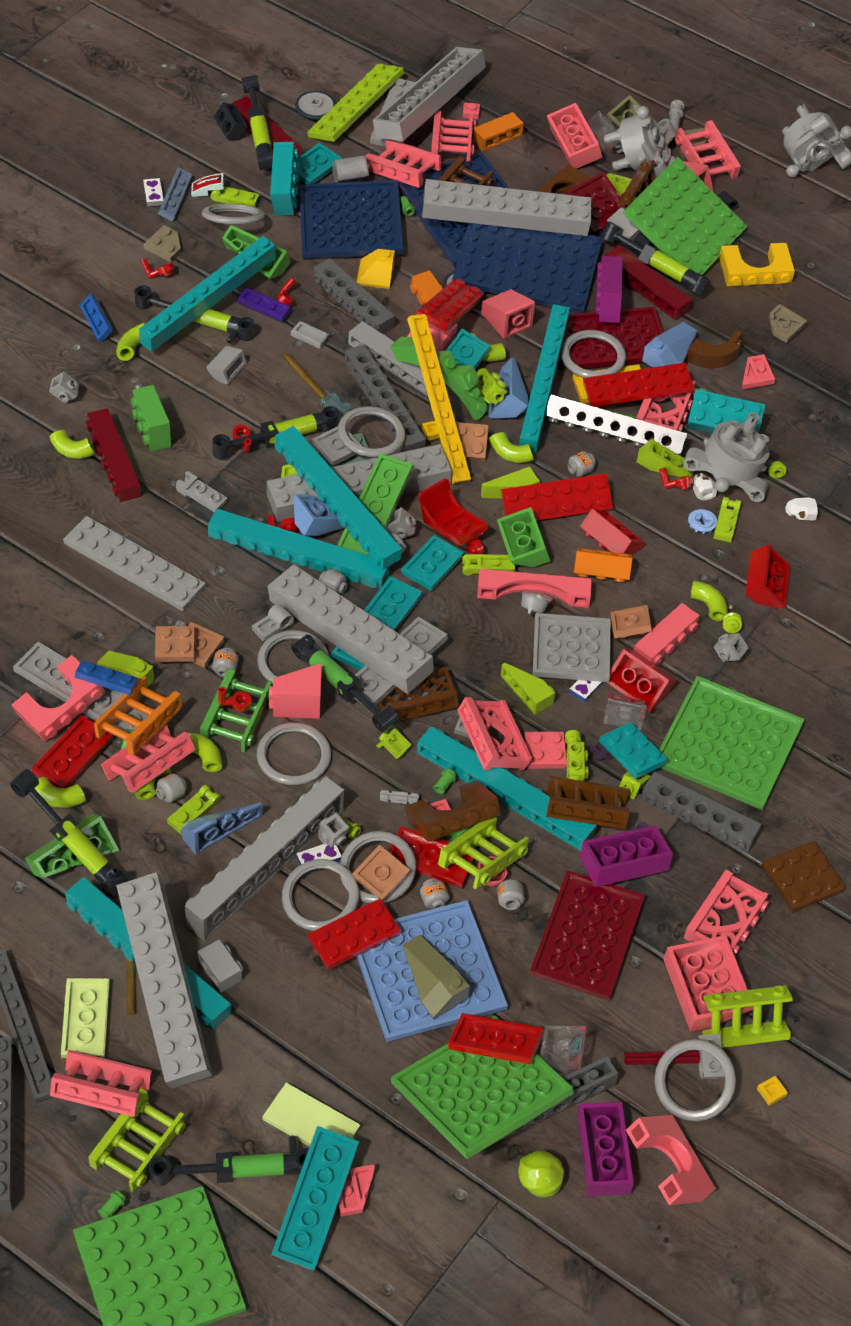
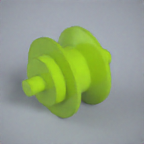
[723,612,742,633]

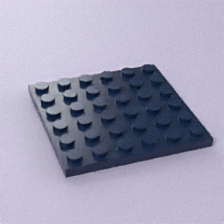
[299,180,403,259]

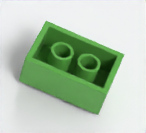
[131,385,171,452]

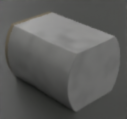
[332,155,369,183]

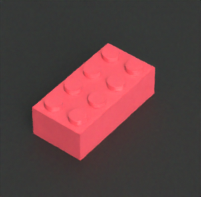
[547,103,602,169]

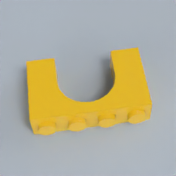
[719,243,795,286]

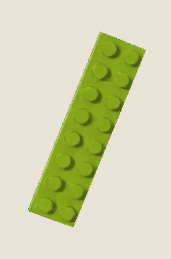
[307,64,404,142]

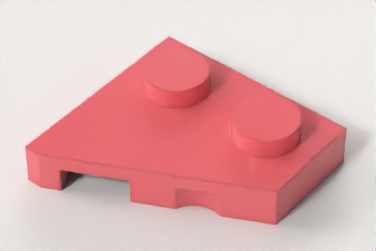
[742,354,775,390]
[338,1164,375,1217]

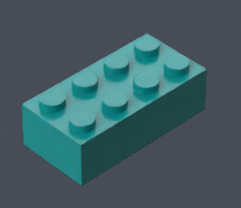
[270,142,300,216]
[687,389,765,434]

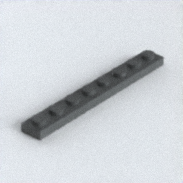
[0,948,52,1103]

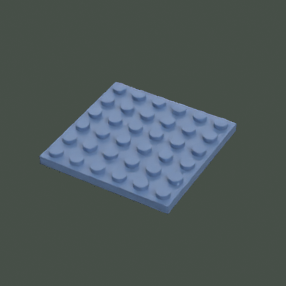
[356,900,508,1042]

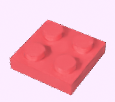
[524,732,567,769]

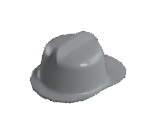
[521,590,553,615]

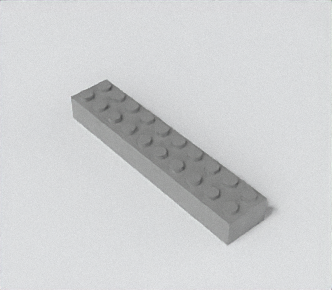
[373,47,486,142]
[422,179,591,236]
[267,444,452,522]
[268,564,434,694]
[185,776,344,942]
[116,872,213,1089]

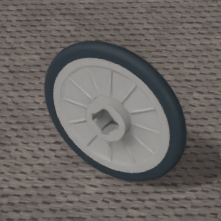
[295,91,336,120]

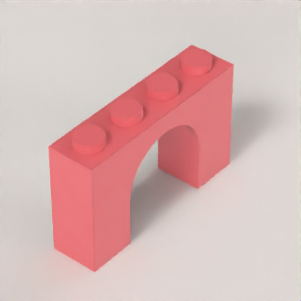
[12,655,105,742]
[626,1115,716,1205]

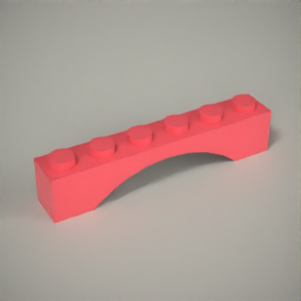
[477,569,591,608]

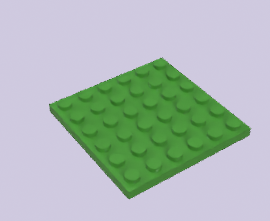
[622,157,747,275]
[659,676,804,810]
[391,1016,574,1159]
[73,1186,246,1326]

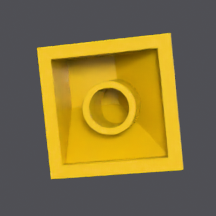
[356,249,395,289]

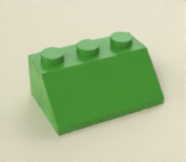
[497,507,550,567]

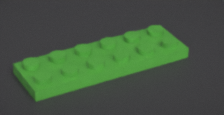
[337,453,414,556]

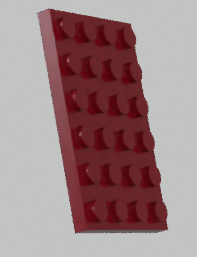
[563,306,663,368]
[529,870,645,1001]

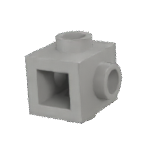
[49,372,80,403]
[386,508,416,540]
[714,633,749,662]
[318,813,349,847]

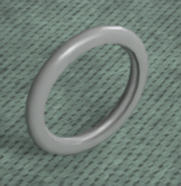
[202,204,265,225]
[561,330,626,378]
[338,406,405,458]
[257,630,330,684]
[257,723,331,785]
[340,831,416,903]
[282,859,359,931]
[654,1039,736,1122]

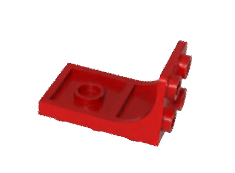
[419,478,488,546]

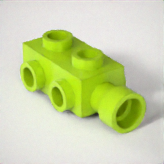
[477,368,507,405]
[565,730,588,781]

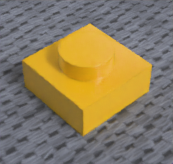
[422,421,440,441]
[757,1076,788,1106]

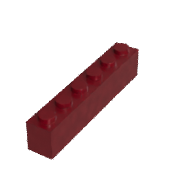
[231,96,303,158]
[605,245,692,321]
[85,408,141,502]

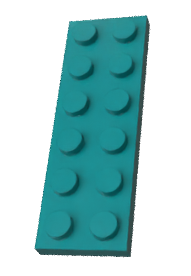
[332,576,422,671]
[271,1126,359,1271]

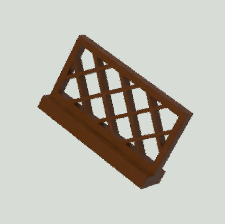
[378,666,459,722]

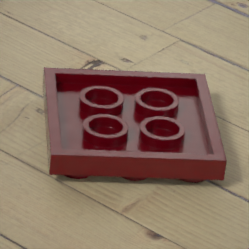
[565,171,627,235]

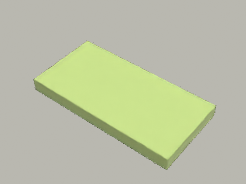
[61,978,110,1059]
[263,1083,360,1146]

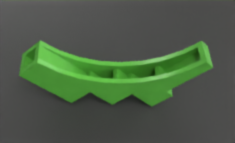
[390,337,489,420]

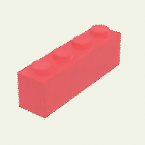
[633,603,700,665]

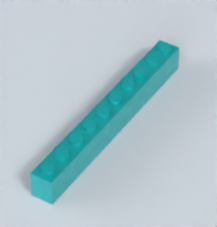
[139,236,275,352]
[519,304,570,454]
[275,425,402,569]
[208,509,389,590]
[417,726,597,851]
[65,877,231,1030]

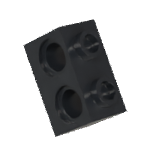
[214,102,248,141]

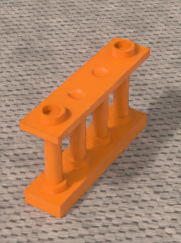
[94,676,182,756]

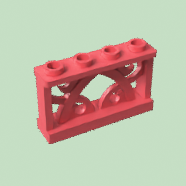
[634,380,697,432]
[457,697,532,770]
[684,870,769,957]

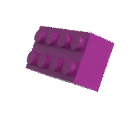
[596,256,622,323]
[579,825,673,887]
[576,1102,634,1197]

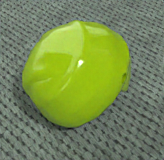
[518,1150,564,1198]

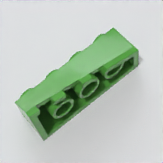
[222,225,291,280]
[25,814,120,878]

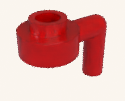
[141,258,175,279]
[277,277,296,306]
[232,424,251,453]
[659,467,694,490]
[268,514,299,533]
[465,533,484,555]
[218,687,252,712]

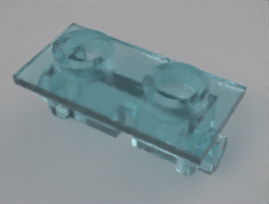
[320,390,353,420]

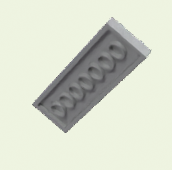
[63,516,206,611]
[13,642,148,731]

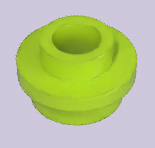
[768,461,786,479]

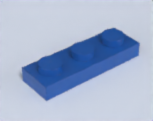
[79,294,113,342]
[74,660,138,695]

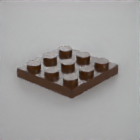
[761,841,845,913]

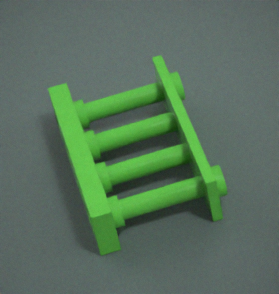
[200,668,272,753]

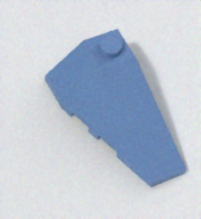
[642,322,697,367]
[489,357,528,418]
[294,494,345,536]
[182,802,263,855]

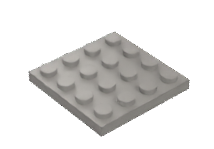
[532,613,610,682]

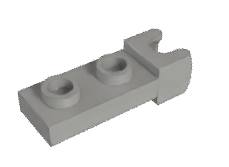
[176,471,227,512]

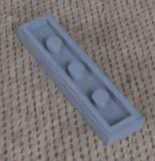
[157,167,193,222]

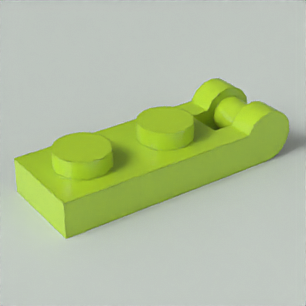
[210,186,259,207]
[713,497,741,543]
[462,554,515,576]
[167,785,221,835]

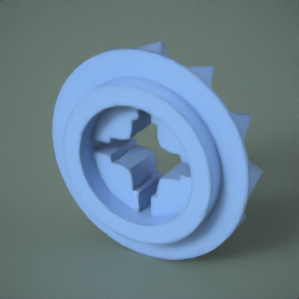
[688,509,717,534]

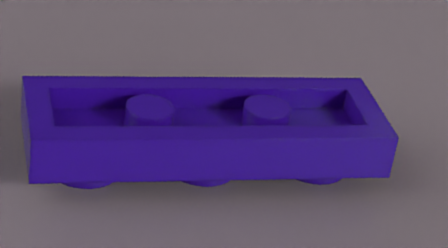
[238,288,291,322]

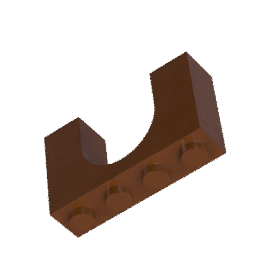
[537,165,591,194]
[405,780,500,842]

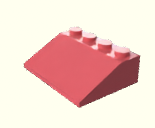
[663,935,753,1032]

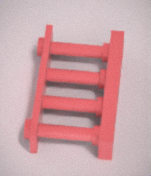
[431,111,476,161]
[675,120,741,179]
[365,139,441,188]
[101,724,195,793]
[50,1050,152,1117]

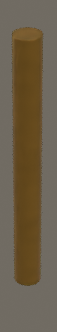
[283,353,328,401]
[126,958,135,1015]

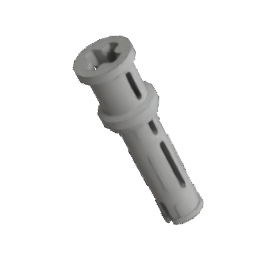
[669,100,685,135]

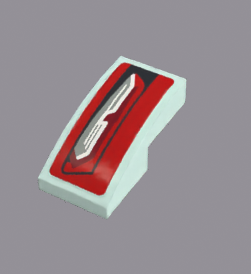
[191,173,224,197]

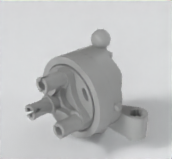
[782,105,851,177]
[604,106,676,178]
[683,412,769,502]

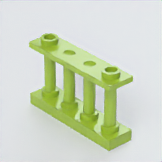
[438,817,529,889]
[702,985,792,1048]
[89,1088,186,1193]

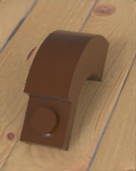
[686,330,743,368]

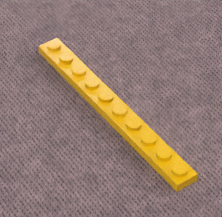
[407,314,471,484]

